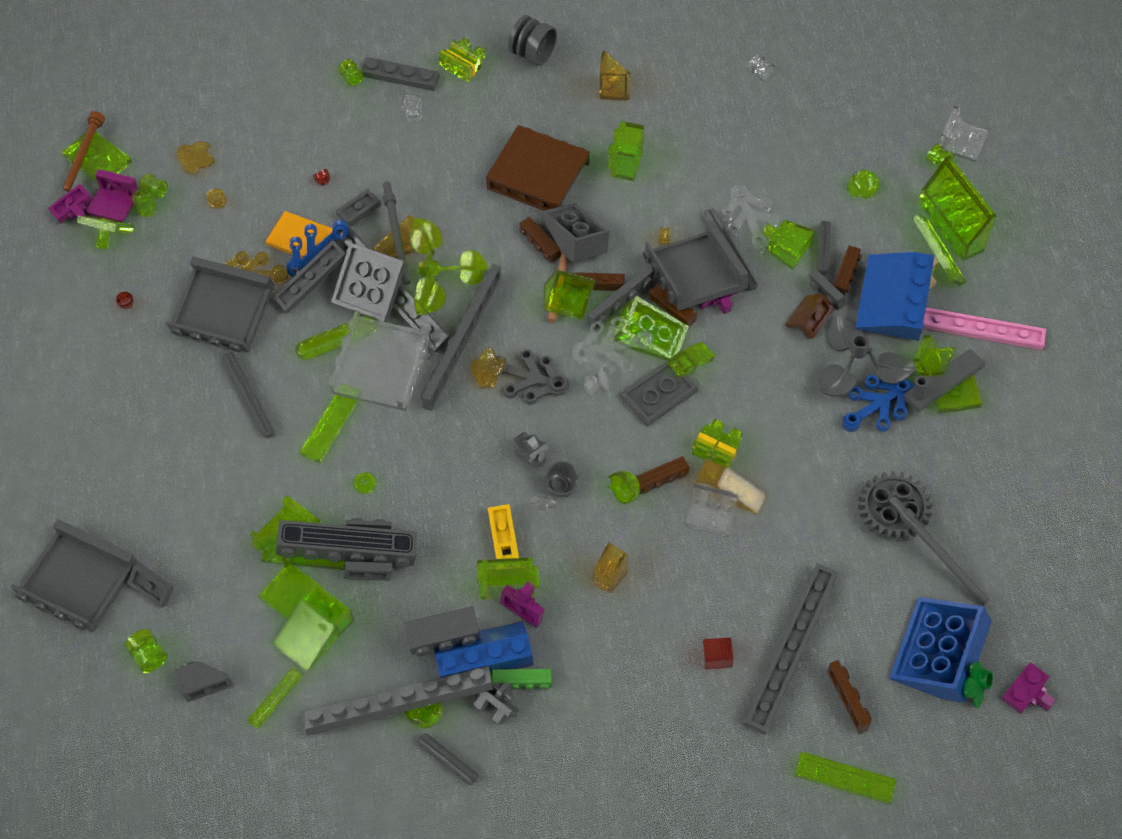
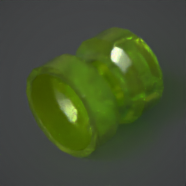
[338,59,364,86]
[926,143,955,171]
[139,173,168,199]
[132,189,157,217]

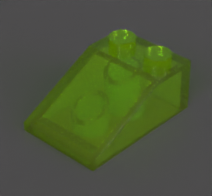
[611,296,689,362]

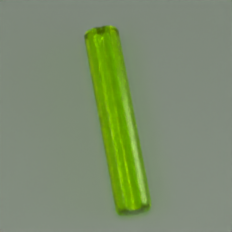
[248,668,302,729]

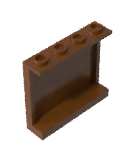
[486,125,590,211]

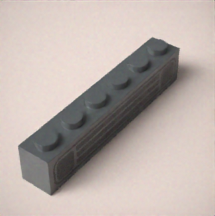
[276,520,417,567]

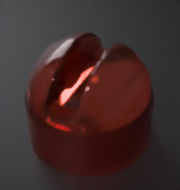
[313,169,330,186]
[116,291,134,310]

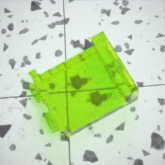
[249,495,321,568]
[477,557,539,600]

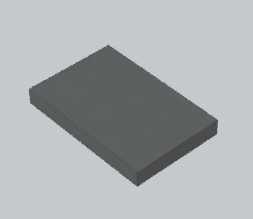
[620,359,698,427]

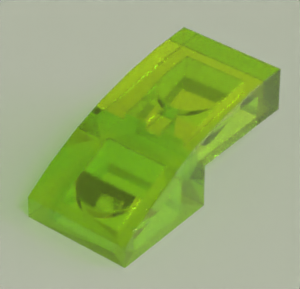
[667,342,715,377]

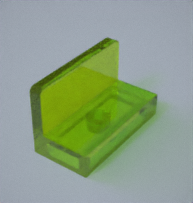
[913,334,955,377]

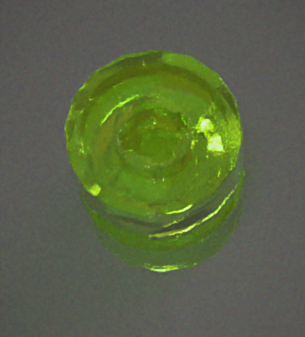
[124,628,168,673]

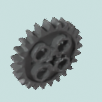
[858,471,933,541]

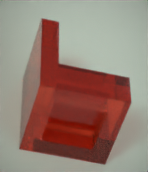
[703,637,734,670]

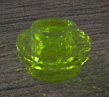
[354,472,376,494]

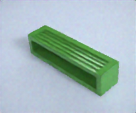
[492,669,552,690]

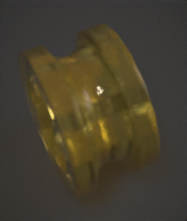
[206,188,226,209]
[659,226,670,245]

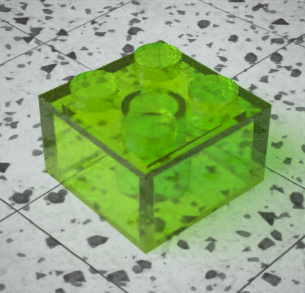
[608,121,644,181]

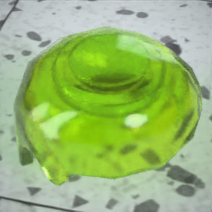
[847,169,880,199]
[608,470,640,504]
[404,702,443,729]

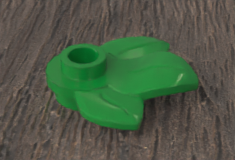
[963,661,993,708]

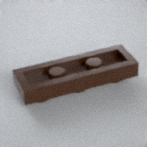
[827,660,871,734]

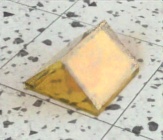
[600,50,630,101]

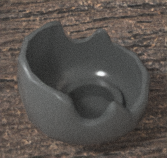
[544,461,579,497]

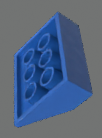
[855,252,935,341]
[889,597,992,703]

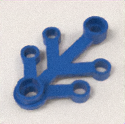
[286,220,349,277]
[842,375,913,432]

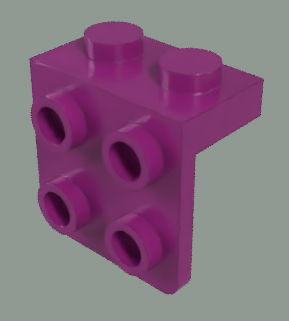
[87,169,140,223]

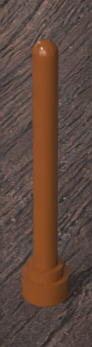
[63,111,105,191]

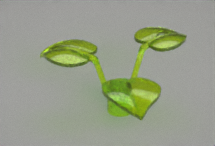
[410,218,489,315]

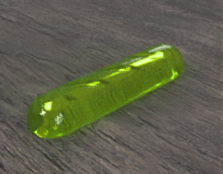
[295,315,378,360]

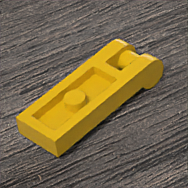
[487,504,520,568]

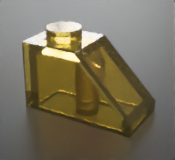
[593,542,628,594]

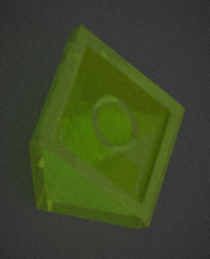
[543,269,596,320]

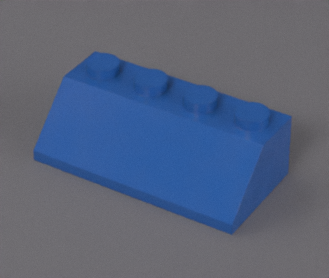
[434,621,534,678]

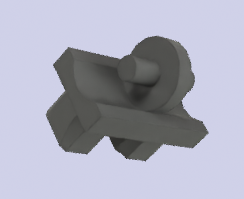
[514,432,549,467]
[473,682,519,725]

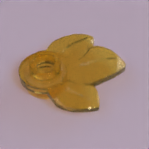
[176,141,215,174]
[471,347,506,389]

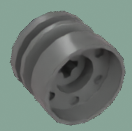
[508,15,557,65]

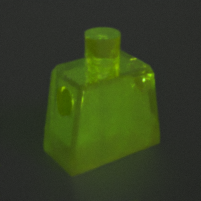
[762,220,815,269]

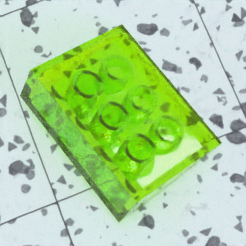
[918,155,997,261]

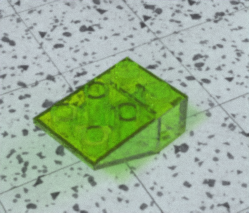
[273,583,354,672]

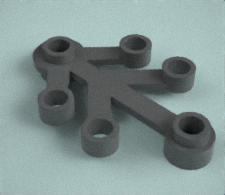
[490,349,569,405]

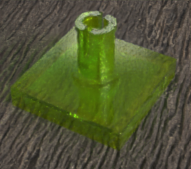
[77,215,134,250]

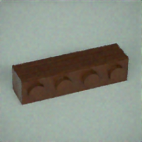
[519,216,561,263]
[834,245,862,296]
[572,272,625,291]
[649,284,697,329]
[633,456,689,495]

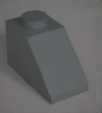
[176,661,233,702]

